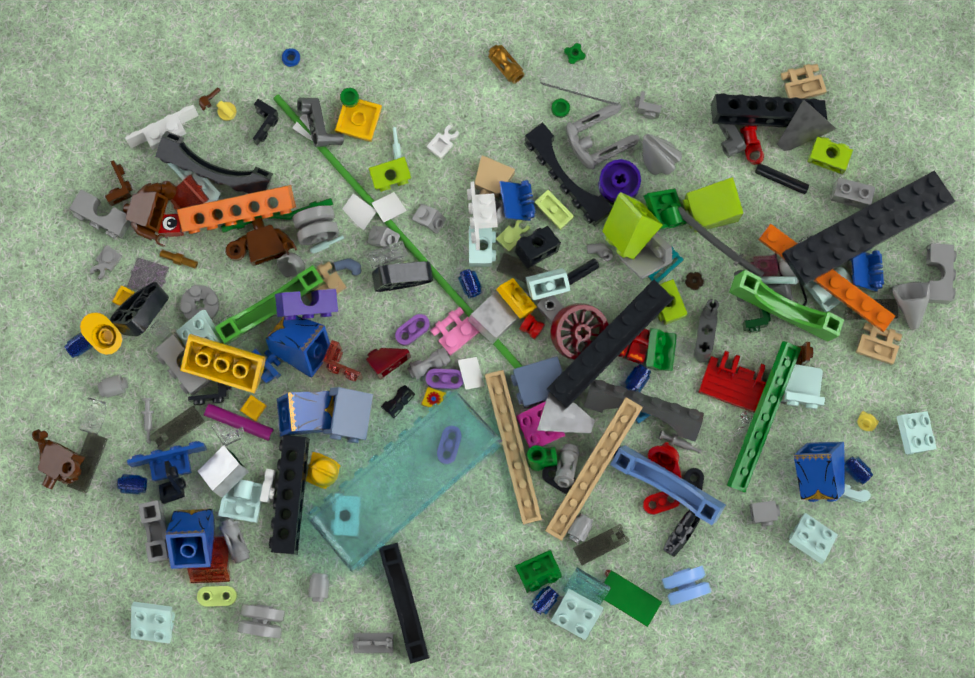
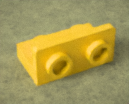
[496,278,537,319]

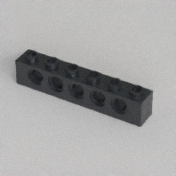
[711,93,827,127]
[269,435,310,555]

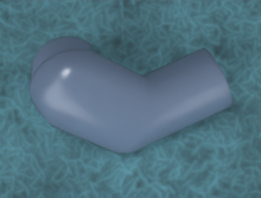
[334,258,362,276]

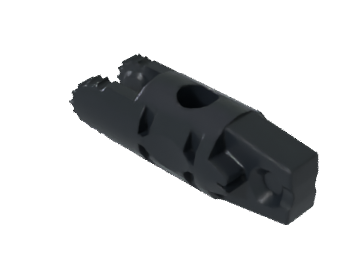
[663,509,700,557]

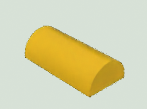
[180,334,266,394]

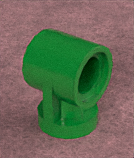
[527,445,558,471]

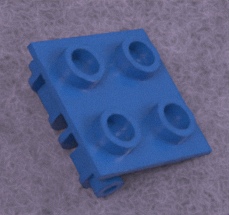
[499,180,536,221]
[851,250,884,292]

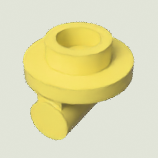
[217,101,237,121]
[857,411,879,431]

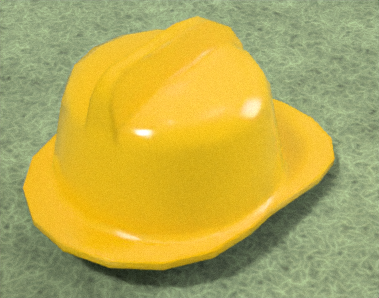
[80,312,122,355]
[306,452,341,489]

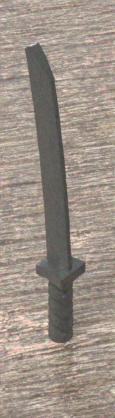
[678,207,765,277]

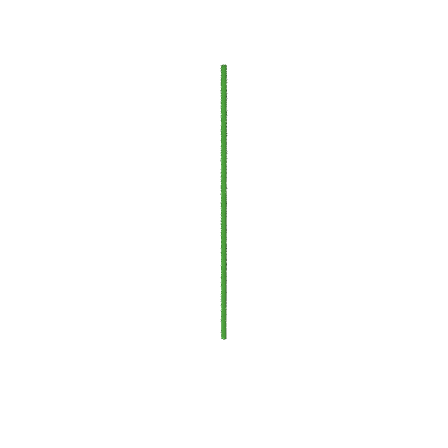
[273,94,546,402]

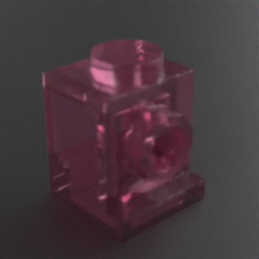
[750,254,778,276]

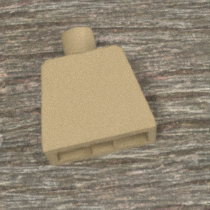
[474,155,515,198]

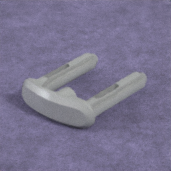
[566,103,640,169]

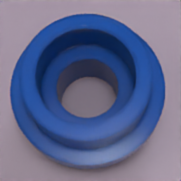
[282,48,300,67]

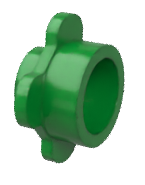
[564,43,586,64]

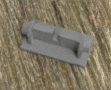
[353,633,393,653]

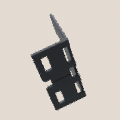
[381,385,415,418]

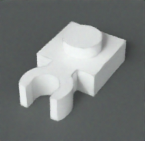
[427,125,459,160]
[260,469,276,503]

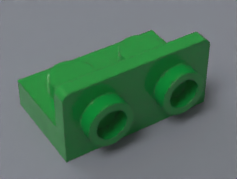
[646,328,677,371]
[515,550,562,593]

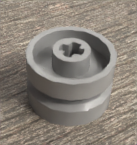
[292,206,340,245]
[237,604,285,639]

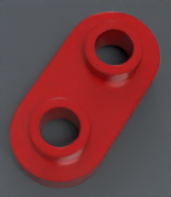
[643,491,680,515]

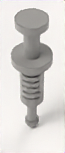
[141,398,154,443]
[658,430,702,454]

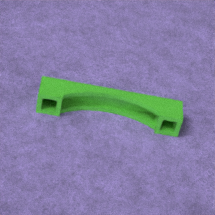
[214,265,325,345]
[729,270,844,342]

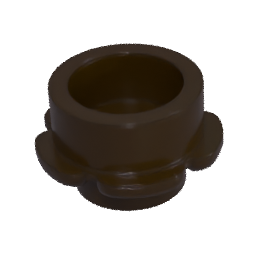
[685,272,704,290]

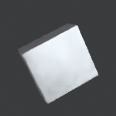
[468,292,519,344]
[198,445,248,498]

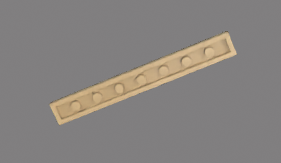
[485,370,542,525]
[545,397,643,541]

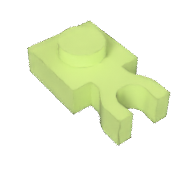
[496,220,530,252]

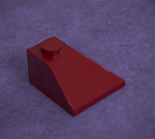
[366,348,411,380]

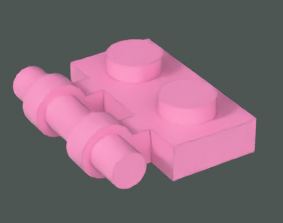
[430,307,480,356]

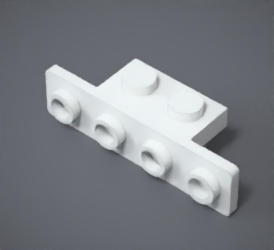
[125,105,199,150]
[467,181,498,250]

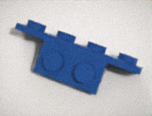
[127,441,207,482]

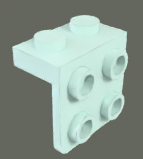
[781,364,825,409]

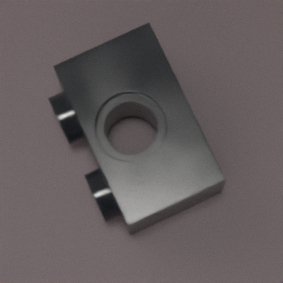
[514,226,561,269]

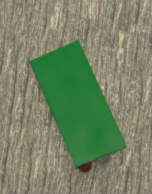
[596,569,663,627]

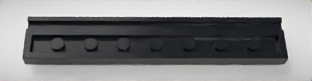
[547,279,674,409]

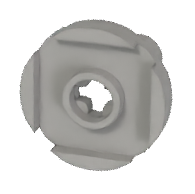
[180,285,219,320]

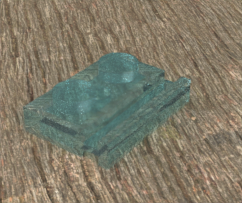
[563,567,611,605]

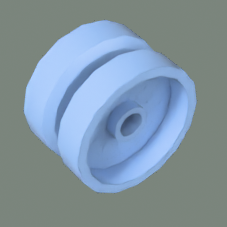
[661,565,712,606]

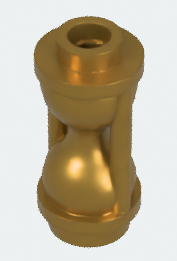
[488,45,525,84]

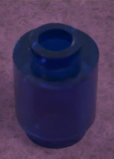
[458,269,482,298]
[64,332,93,358]
[624,364,651,392]
[845,456,873,485]
[117,474,147,495]
[531,586,560,615]

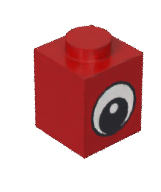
[158,214,184,237]

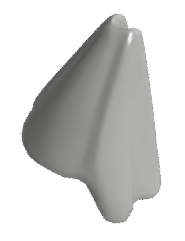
[642,134,682,175]
[892,282,930,330]

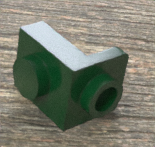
[742,308,771,333]

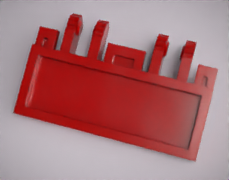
[698,351,771,413]

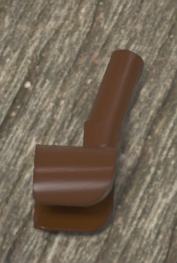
[199,87,221,110]

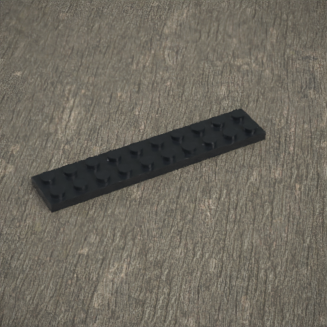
[782,170,956,286]

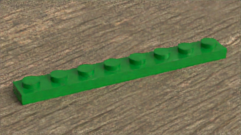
[726,341,801,493]

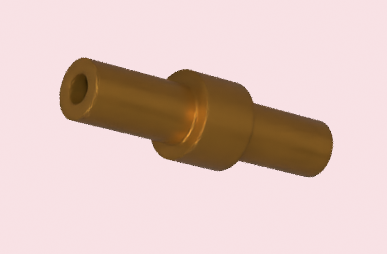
[160,249,198,269]

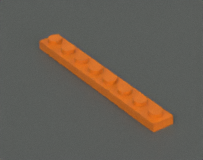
[758,224,895,332]

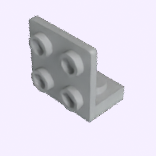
[619,232,672,279]

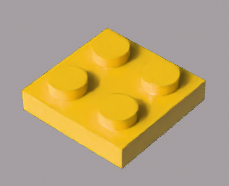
[335,99,382,142]

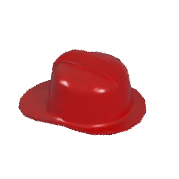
[648,442,681,478]

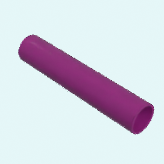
[204,403,274,441]

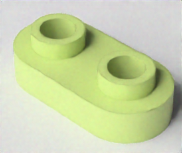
[197,586,237,607]

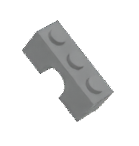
[69,189,131,239]
[926,243,957,304]
[155,335,211,395]
[138,500,169,563]

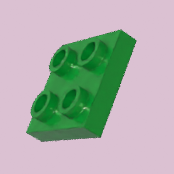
[643,188,688,231]

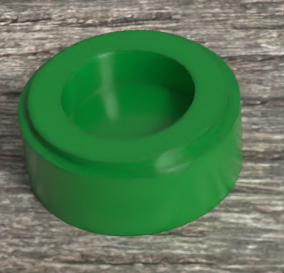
[340,88,359,108]
[551,98,570,118]

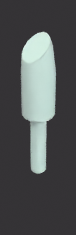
[392,127,401,160]
[310,235,344,253]

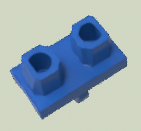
[252,349,281,383]

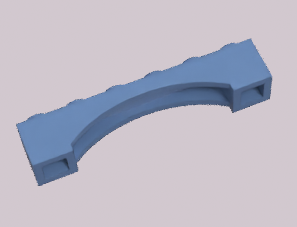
[610,445,726,525]

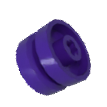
[598,159,641,205]

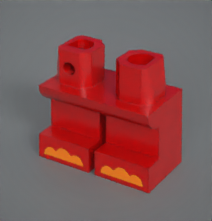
[618,329,650,365]

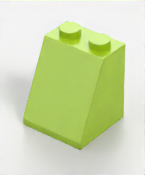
[683,177,744,233]
[602,192,662,259]

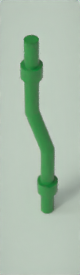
[221,198,334,233]

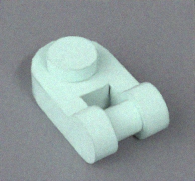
[841,484,871,503]

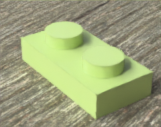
[534,190,574,230]

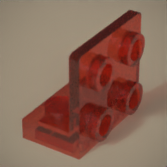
[323,340,363,382]
[187,536,230,583]

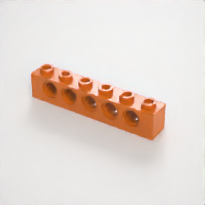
[177,185,296,234]

